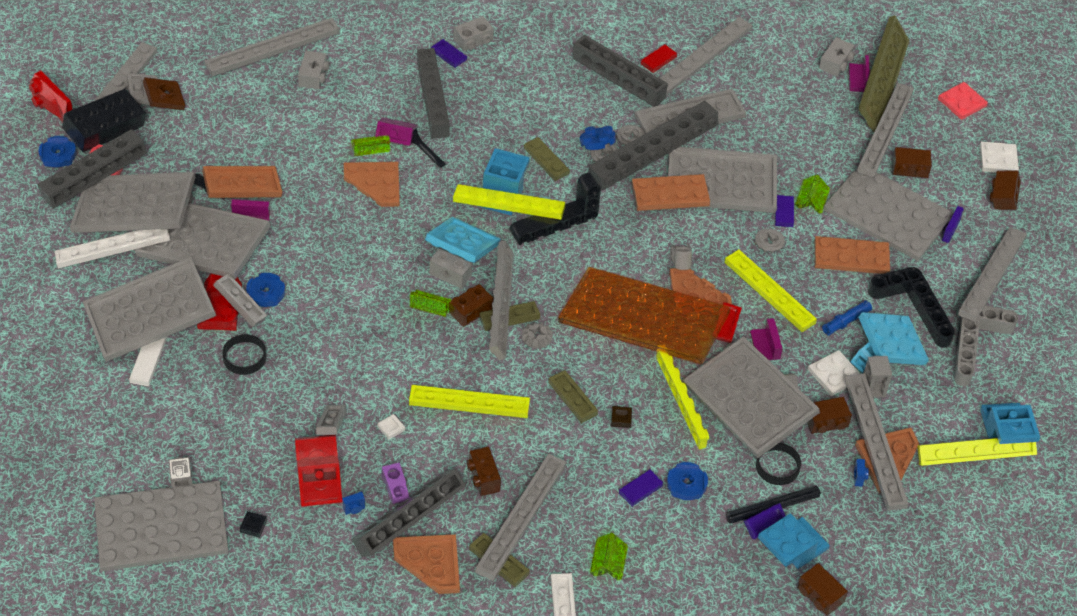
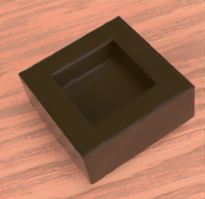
[611,406,632,428]

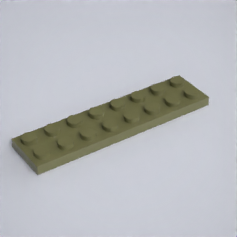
[859,15,910,132]

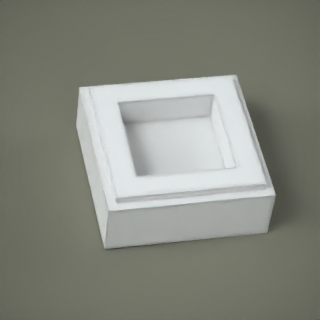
[377,414,405,440]

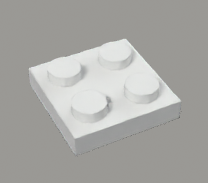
[980,142,1019,173]
[808,350,860,396]

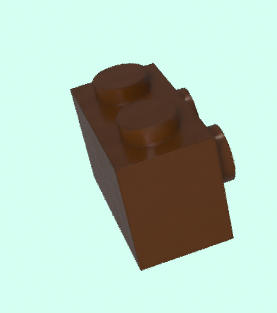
[892,147,932,178]
[990,170,1021,210]
[449,284,494,327]
[807,396,852,434]
[466,446,501,496]
[797,563,848,616]

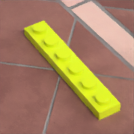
[453,184,565,220]
[724,249,817,332]
[656,346,709,449]
[409,385,530,418]
[917,438,1037,466]

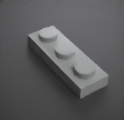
[213,273,268,328]
[316,405,346,436]

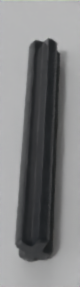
[726,486,821,524]

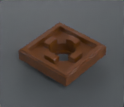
[143,77,186,110]

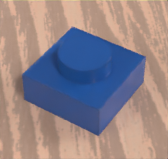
[854,459,869,487]
[342,492,365,515]

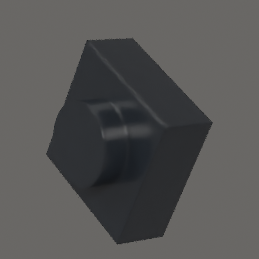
[240,511,267,538]

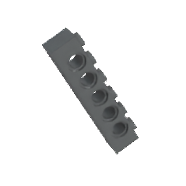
[573,35,668,107]
[417,48,449,139]
[37,129,147,209]
[351,469,466,557]

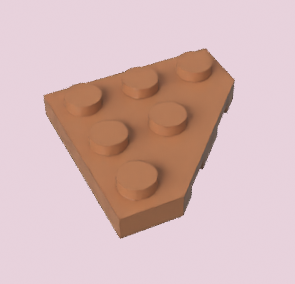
[344,162,400,207]
[669,268,732,317]
[855,428,919,493]
[393,534,460,594]

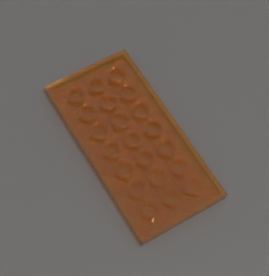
[558,267,730,365]

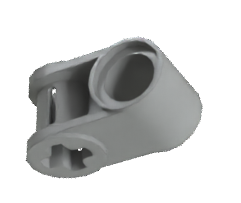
[670,244,692,270]

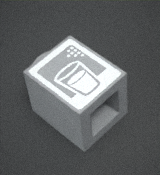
[168,457,193,487]

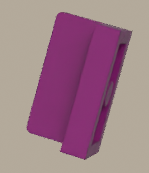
[848,55,870,93]
[375,118,417,146]
[231,199,270,221]
[750,318,783,360]

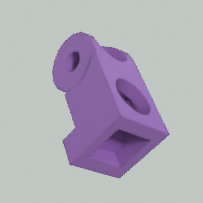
[381,462,409,504]

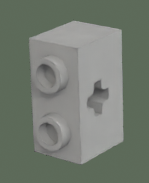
[819,37,855,77]
[298,51,329,89]
[429,248,472,289]

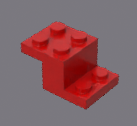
[295,435,342,507]

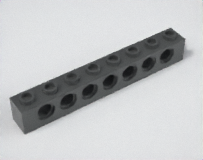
[589,101,719,191]

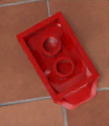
[29,70,73,123]
[197,273,242,331]

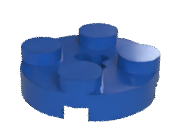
[580,126,616,150]
[38,136,76,168]
[246,273,285,307]
[667,462,708,500]

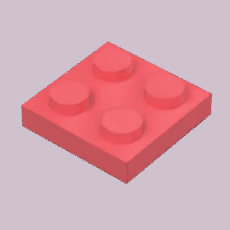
[938,82,988,120]

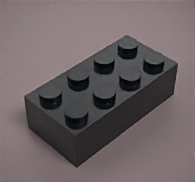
[62,88,146,152]

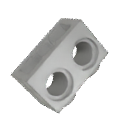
[453,16,494,51]
[864,355,892,398]

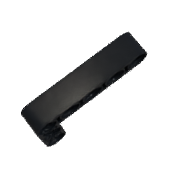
[509,173,601,245]
[868,267,955,348]

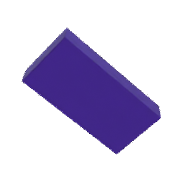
[431,39,467,68]
[775,195,794,227]
[942,206,964,243]
[619,469,663,507]
[744,503,786,539]

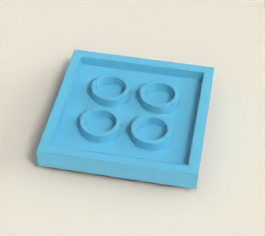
[425,217,500,263]
[858,312,929,365]

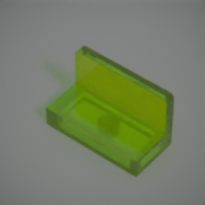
[351,135,390,157]
[795,174,830,214]
[410,290,452,317]
[590,533,628,580]

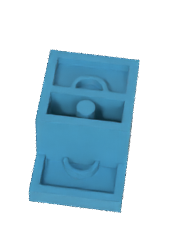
[477,148,530,216]
[980,403,1040,444]
[758,513,830,569]

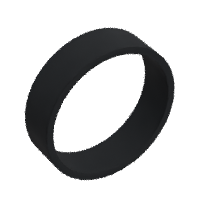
[222,334,267,375]
[756,443,801,485]

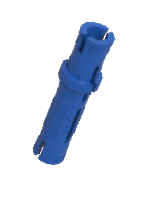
[822,300,872,336]

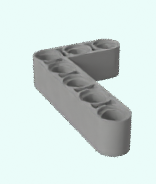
[954,306,1019,386]

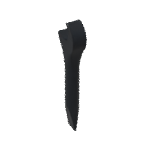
[412,128,446,168]

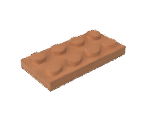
[202,166,282,198]
[632,174,710,211]
[814,236,890,274]

